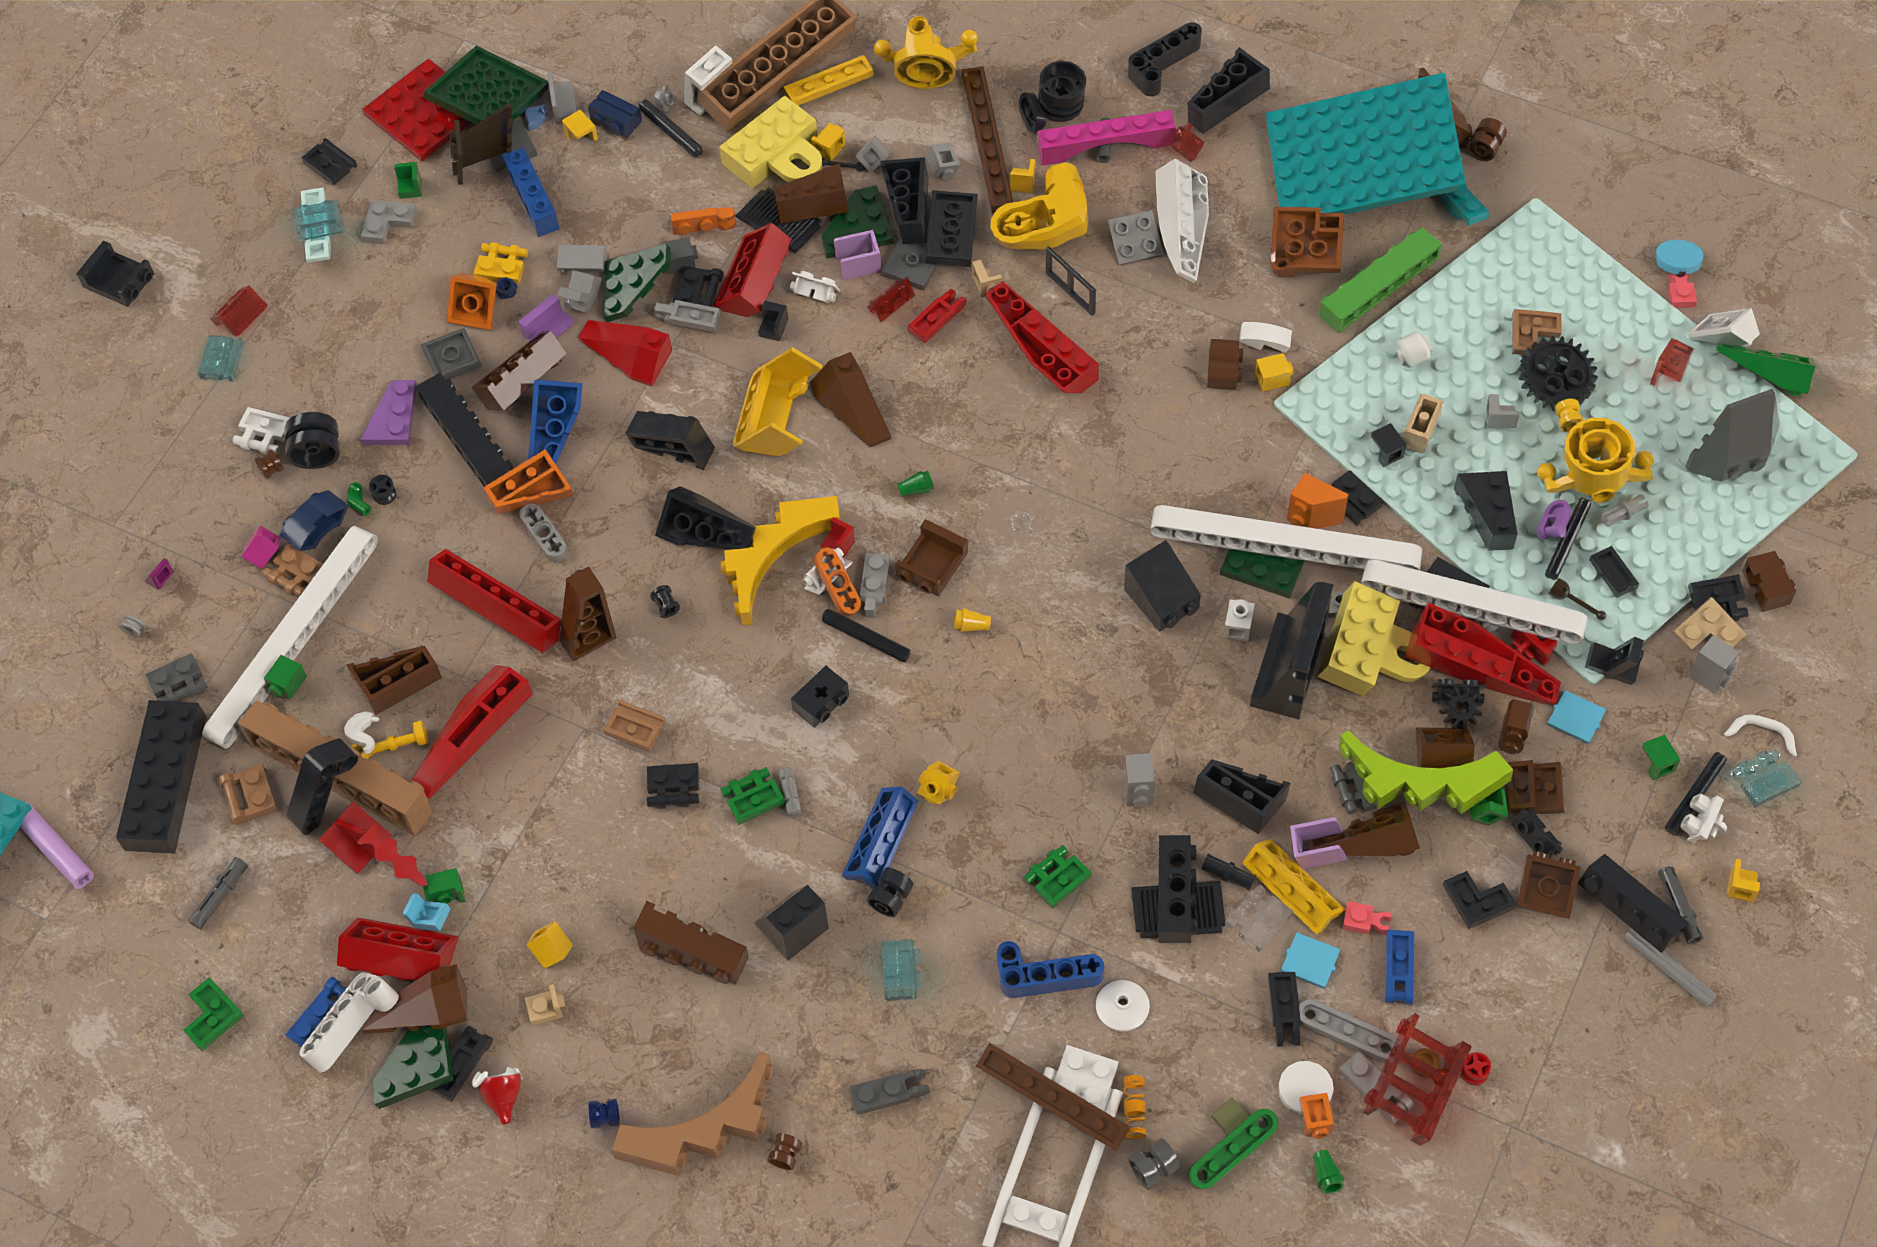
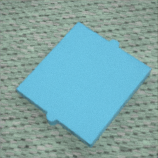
[1547,690,1606,744]
[1281,932,1340,989]

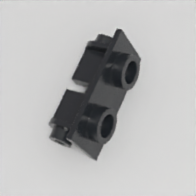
[1431,679,1486,705]
[1511,808,1563,859]

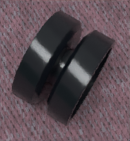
[284,412,340,469]

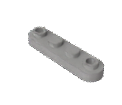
[1299,999,1400,1063]

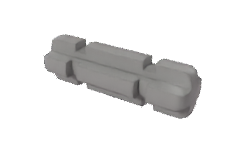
[779,767,801,816]

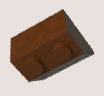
[1416,727,1475,768]

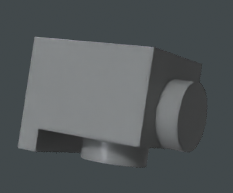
[925,142,961,180]

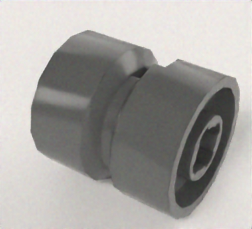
[1128,1138,1181,1190]

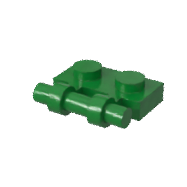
[720,767,785,825]
[1023,845,1092,909]

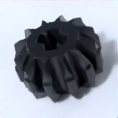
[1438,686,1483,729]

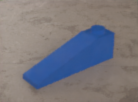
[528,379,583,464]

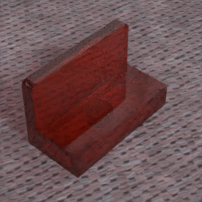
[210,285,268,337]
[1650,338,1694,386]

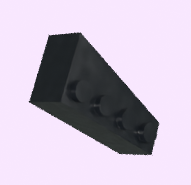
[1187,47,1270,134]
[880,157,929,244]

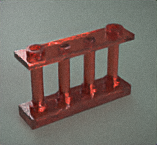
[1363,1013,1472,1146]

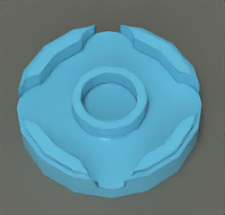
[1655,239,1703,274]

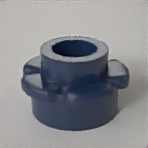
[496,277,518,299]

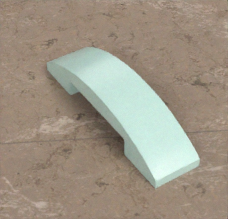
[301,187,331,263]

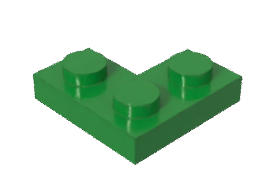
[183,977,244,1051]

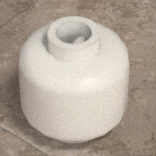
[1395,332,1433,367]

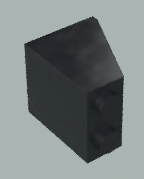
[1124,540,1201,632]
[755,885,829,961]

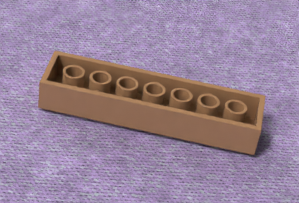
[697,0,857,132]
[238,700,433,836]

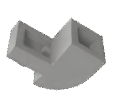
[558,270,602,312]

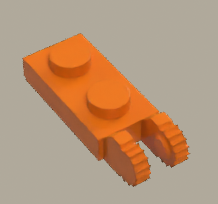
[671,207,736,235]

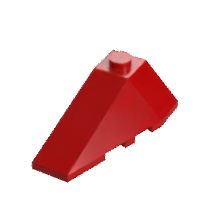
[578,320,672,387]

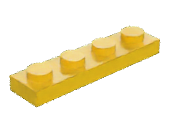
[784,55,874,106]

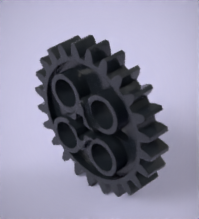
[1518,336,1598,411]

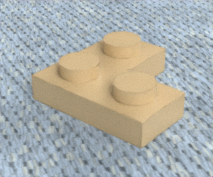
[1673,597,1747,650]

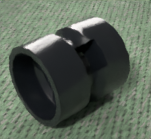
[867,868,914,917]

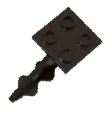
[450,104,512,185]

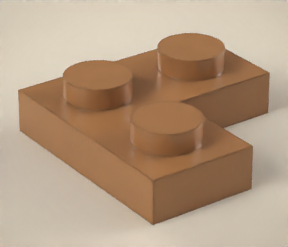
[1512,309,1562,355]

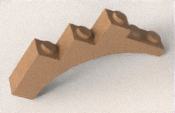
[611,1051,774,1175]

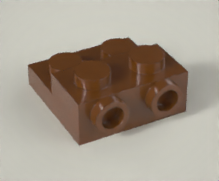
[1516,851,1581,919]

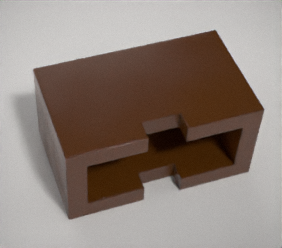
[1742,551,1796,612]

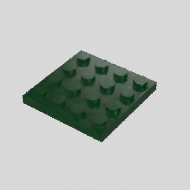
[424,45,549,125]

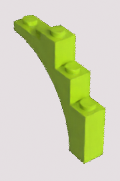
[1339,730,1513,814]

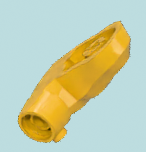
[990,162,1088,250]

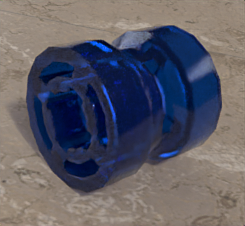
[588,1098,620,1129]

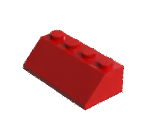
[714,223,791,317]
[337,917,458,981]

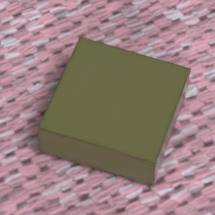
[1211,1098,1249,1134]

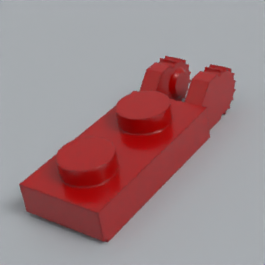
[907,289,967,343]

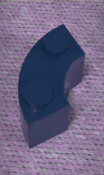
[279,490,349,551]

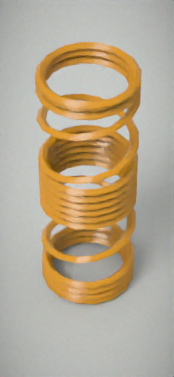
[1123,1075,1147,1139]

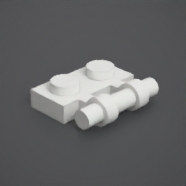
[233,407,290,455]

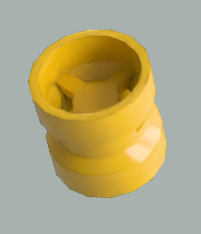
[1555,399,1583,432]

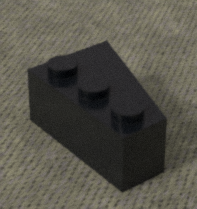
[1193,759,1291,834]

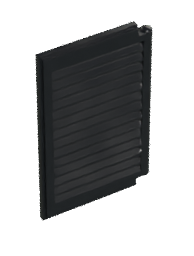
[735,187,822,254]
[1131,881,1226,938]

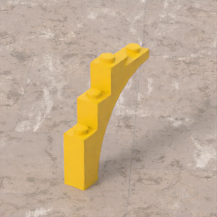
[721,496,840,625]

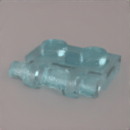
[1730,749,1801,807]

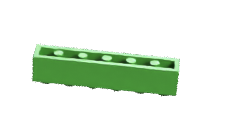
[1319,227,1442,333]

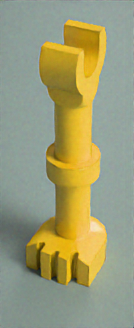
[352,721,429,760]

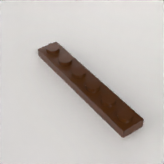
[976,1043,1130,1151]

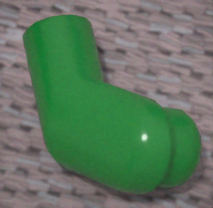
[347,482,371,516]

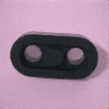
[1019,92,1046,132]

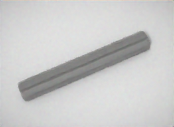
[1624,928,1717,1006]

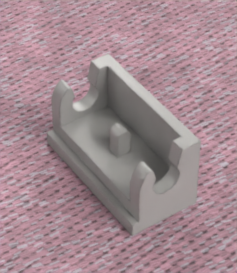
[557,245,608,274]

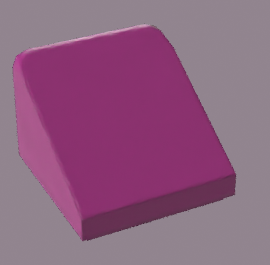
[145,558,174,590]

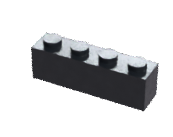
[1578,854,1689,953]

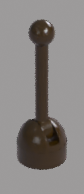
[1548,578,1606,621]

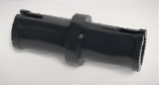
[1201,853,1256,891]

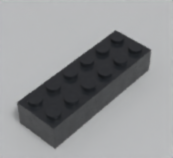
[116,700,206,854]

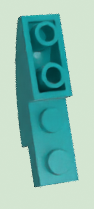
[1438,188,1489,226]

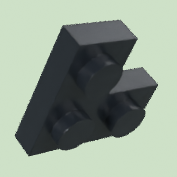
[1443,871,1517,929]

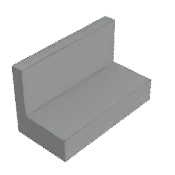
[547,72,577,124]

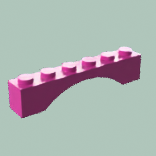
[1038,110,1176,166]

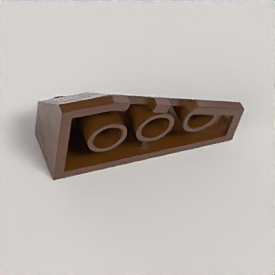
[809,352,892,448]

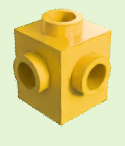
[918,761,960,805]

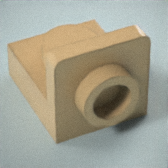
[972,260,1003,297]
[525,984,566,1026]

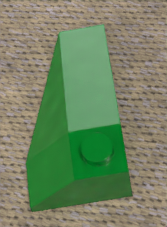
[1716,343,1815,396]

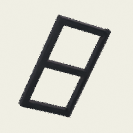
[1046,246,1096,316]

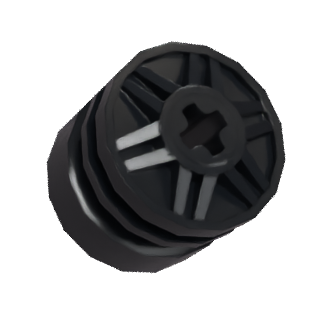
[1038,60,1086,122]

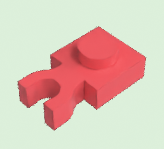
[1668,271,1697,308]
[1342,901,1392,935]

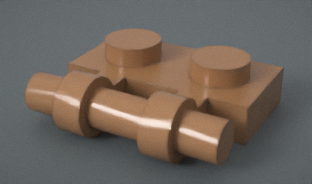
[262,544,323,597]

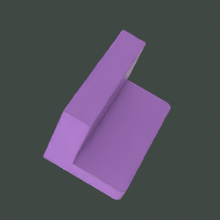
[518,294,574,341]

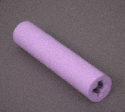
[20,802,94,889]

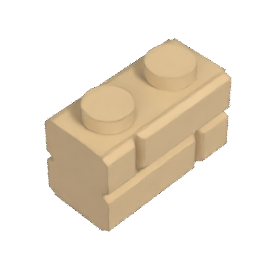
[1403,394,1444,454]

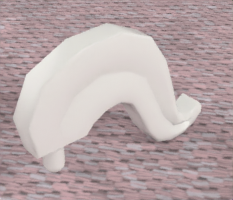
[344,711,379,754]

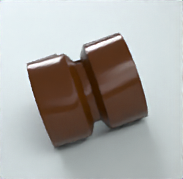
[1467,118,1507,162]

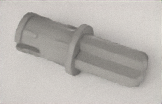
[1601,494,1649,527]

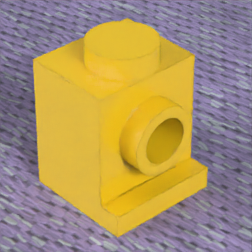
[811,123,846,161]

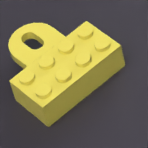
[719,96,822,189]
[1317,581,1430,697]

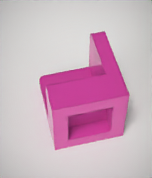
[241,525,281,569]

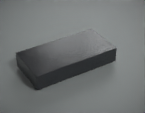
[1589,546,1639,598]

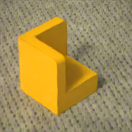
[562,109,598,141]
[1010,159,1035,193]
[1726,858,1760,903]
[526,921,573,968]

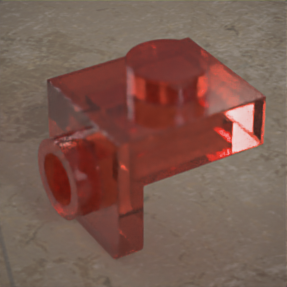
[1170,123,1205,162]

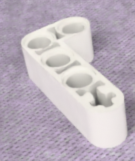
[299,973,399,1073]

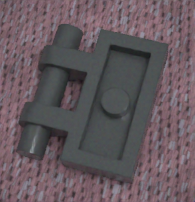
[145,653,208,702]
[1330,762,1389,814]

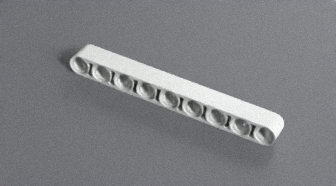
[1361,559,1588,644]

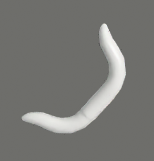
[1724,714,1797,757]

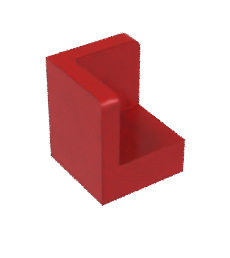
[821,517,855,558]

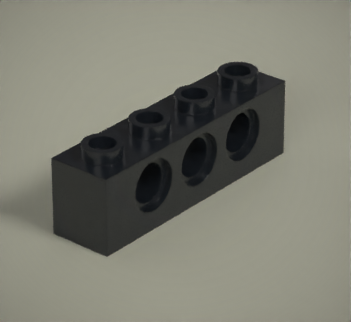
[1158,835,1196,943]

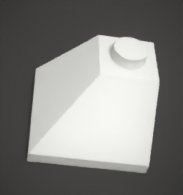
[1688,308,1760,347]

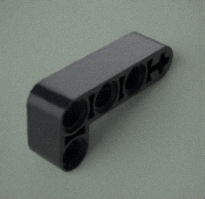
[1128,22,1202,97]
[287,738,359,835]

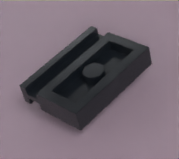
[301,138,357,186]
[1331,470,1384,525]

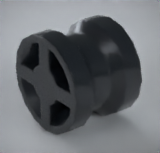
[369,475,397,505]

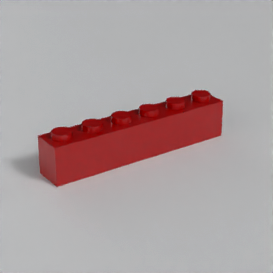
[427,549,562,653]

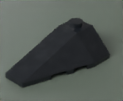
[655,486,756,550]

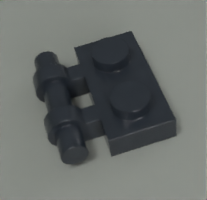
[1688,574,1748,622]
[647,763,699,809]

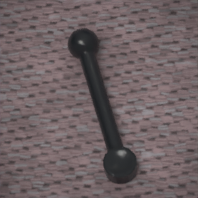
[822,158,865,172]

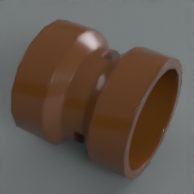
[767,1133,803,1170]

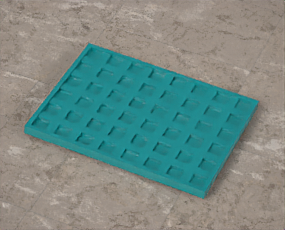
[1265,72,1467,215]

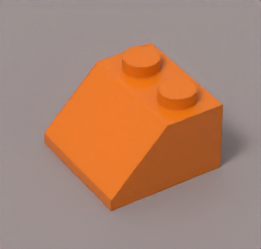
[1287,473,1349,529]

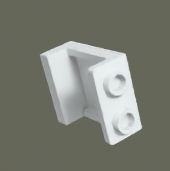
[684,45,732,115]

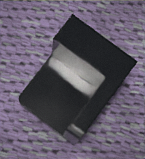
[758,301,789,341]
[1371,423,1407,468]

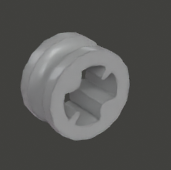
[119,615,145,637]

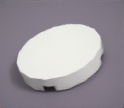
[1278,1061,1334,1115]

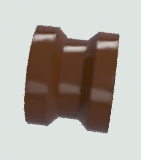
[254,449,284,479]

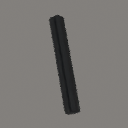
[639,99,703,158]
[1545,498,1592,580]
[822,609,911,662]
[1665,752,1727,835]

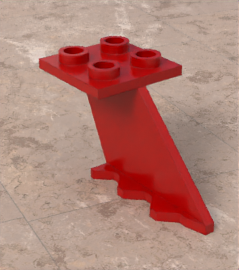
[318,801,427,887]

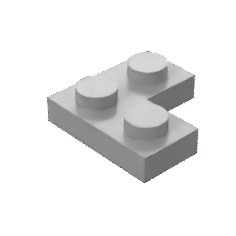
[361,200,417,244]

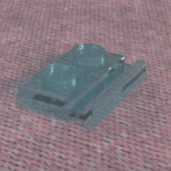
[198,335,244,381]

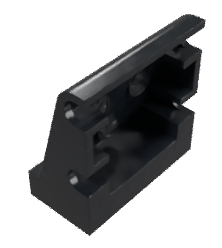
[1250,582,1334,720]

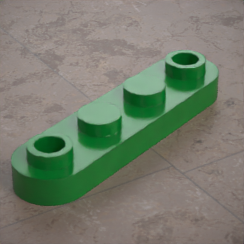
[1188,1109,1278,1189]

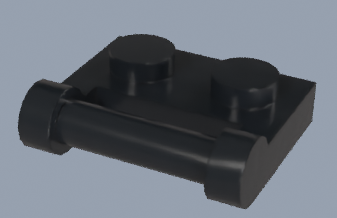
[672,266,724,307]

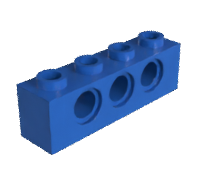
[503,147,560,237]

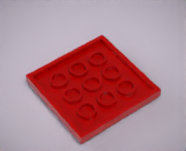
[362,58,472,162]

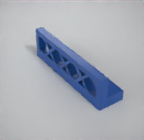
[842,787,919,889]

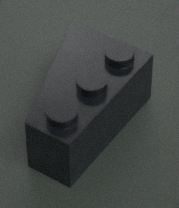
[625,411,715,470]
[1454,471,1518,551]

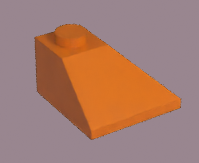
[446,273,497,330]

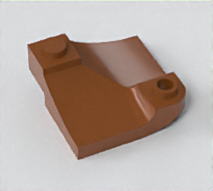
[1271,207,1344,277]

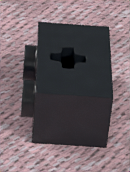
[791,665,849,728]

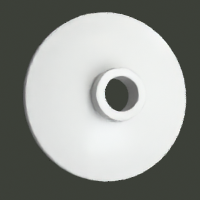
[1096,980,1150,1032]

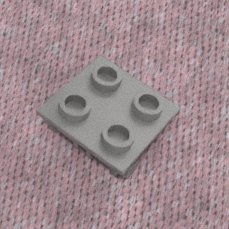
[1108,210,1163,265]

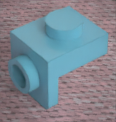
[403,893,451,931]

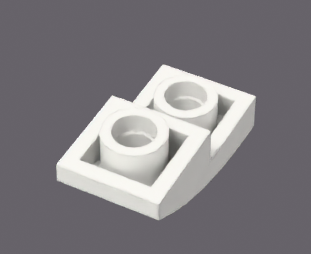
[1239,322,1292,353]

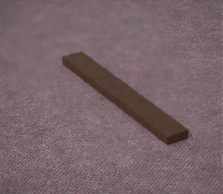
[962,66,1013,213]

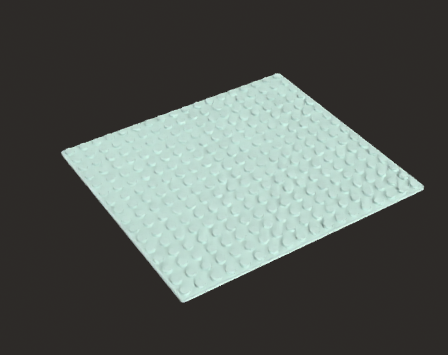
[1274,198,1858,685]

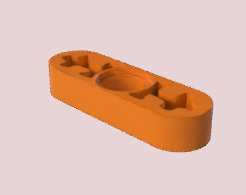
[814,548,861,616]

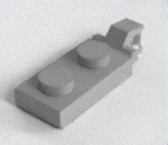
[654,300,721,333]
[860,553,890,618]

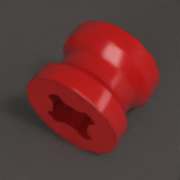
[1461,1052,1492,1086]

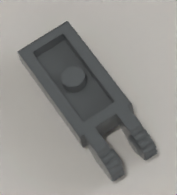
[850,1069,930,1115]

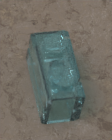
[292,200,345,241]
[882,939,922,1001]

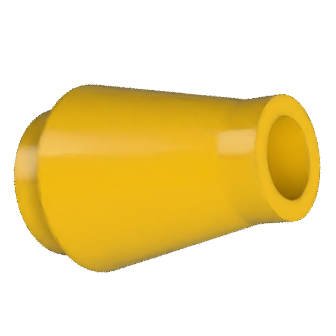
[954,608,991,632]

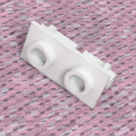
[790,271,840,304]
[803,548,853,595]

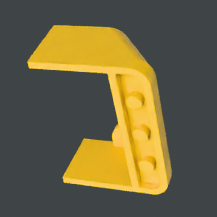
[733,347,823,457]

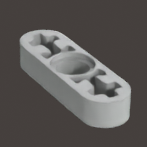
[520,503,568,563]

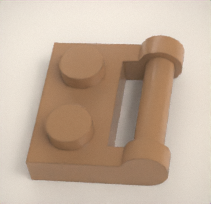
[218,764,278,825]

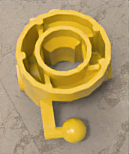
[874,16,978,89]
[1537,418,1654,503]

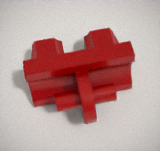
[1511,629,1558,666]

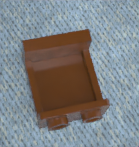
[895,519,968,597]

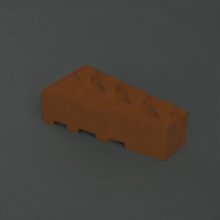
[559,566,617,662]

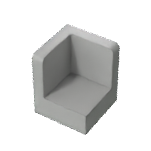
[856,135,890,173]
[1486,394,1519,428]

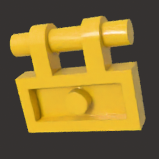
[473,242,528,285]

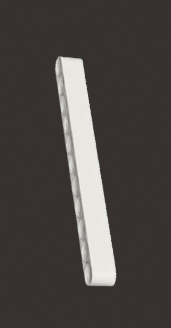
[1150,505,1422,571]
[202,526,378,749]

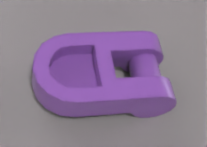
[1537,500,1572,539]

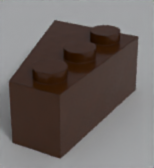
[774,163,848,224]
[346,645,442,715]

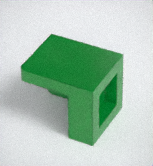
[394,162,422,199]
[1642,734,1680,780]
[1470,788,1508,826]

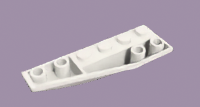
[1156,159,1209,283]

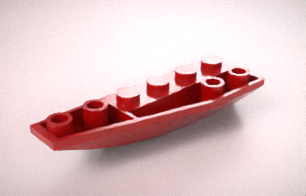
[985,281,1099,394]
[1405,602,1561,706]
[410,665,533,799]

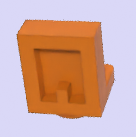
[1299,1093,1334,1139]

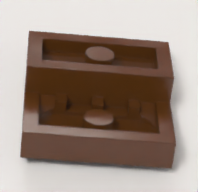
[1507,760,1565,814]

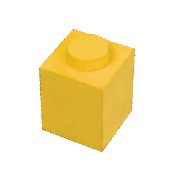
[1255,353,1293,392]

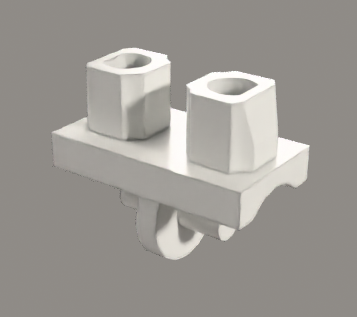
[1680,794,1727,844]

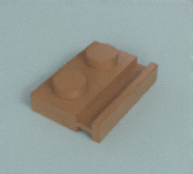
[603,700,666,752]

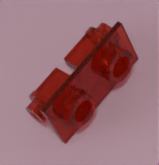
[868,277,915,322]

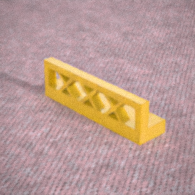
[1242,838,1346,935]

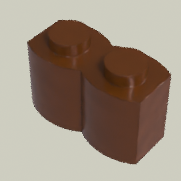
[1207,339,1244,390]
[1498,699,1534,754]

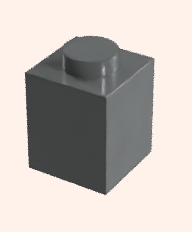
[662,237,698,274]

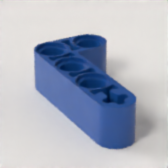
[997,941,1104,998]

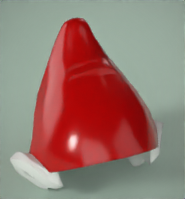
[472,1067,523,1125]

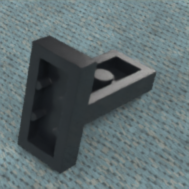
[1585,637,1644,685]

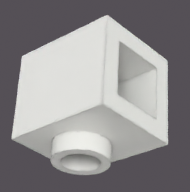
[1224,599,1255,641]

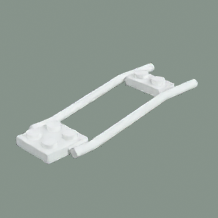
[982,1045,1123,1247]

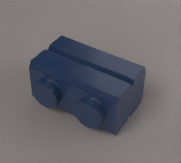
[588,90,642,138]

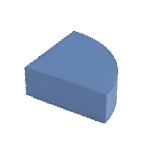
[524,104,547,131]

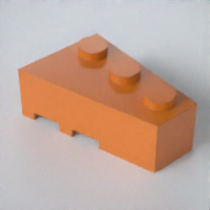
[483,449,573,514]

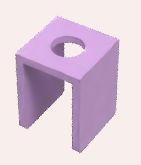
[834,230,882,280]
[1290,817,1347,869]

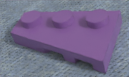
[360,380,417,445]

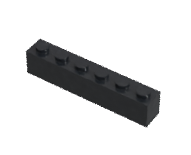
[416,372,514,487]

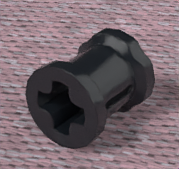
[650,585,680,618]

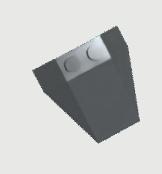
[1685,389,1780,482]

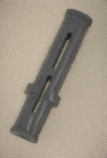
[187,857,249,930]
[1658,866,1704,944]

